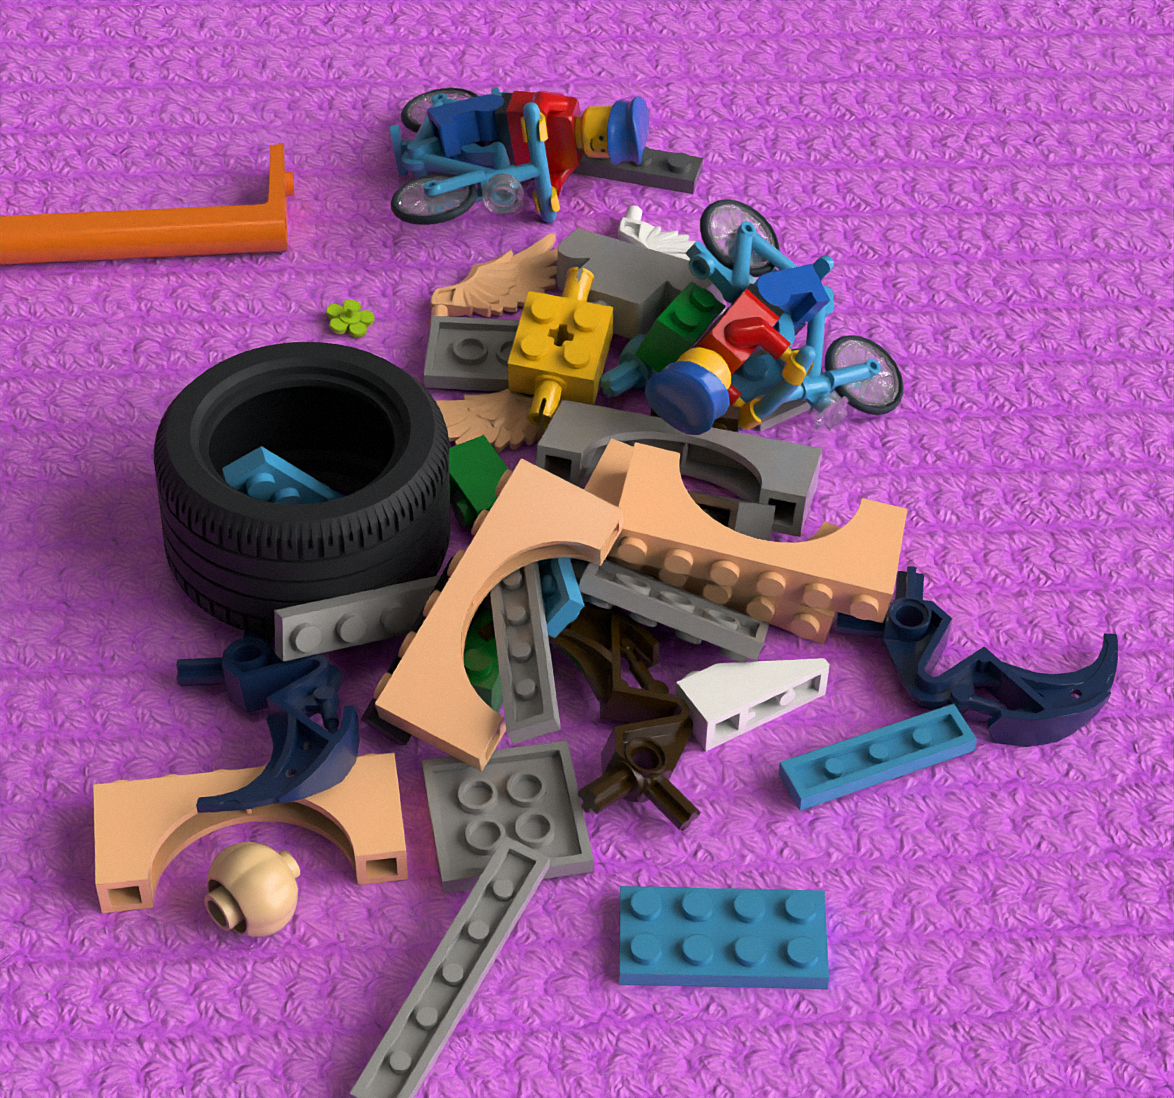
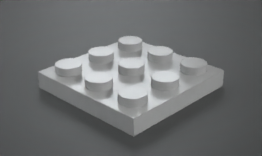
[421,740,594,893]

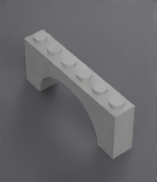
[536,399,823,537]

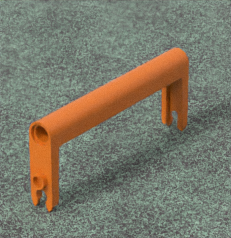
[0,143,295,265]

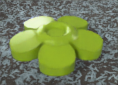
[326,299,375,338]

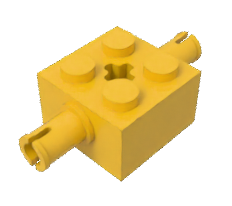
[507,267,613,428]

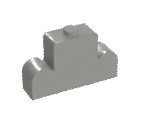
[557,228,724,339]

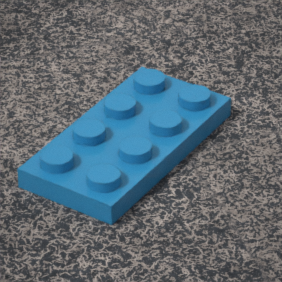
[619,886,829,989]

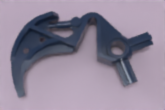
[835,566,1118,747]
[176,631,360,813]

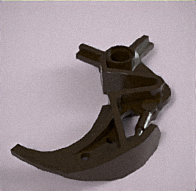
[477,601,701,831]

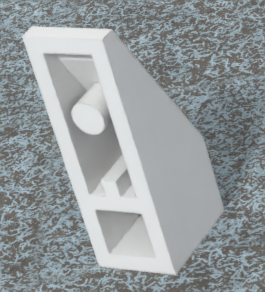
[676,658,830,752]

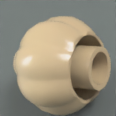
[204,841,300,937]

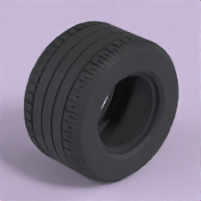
[154,342,450,638]

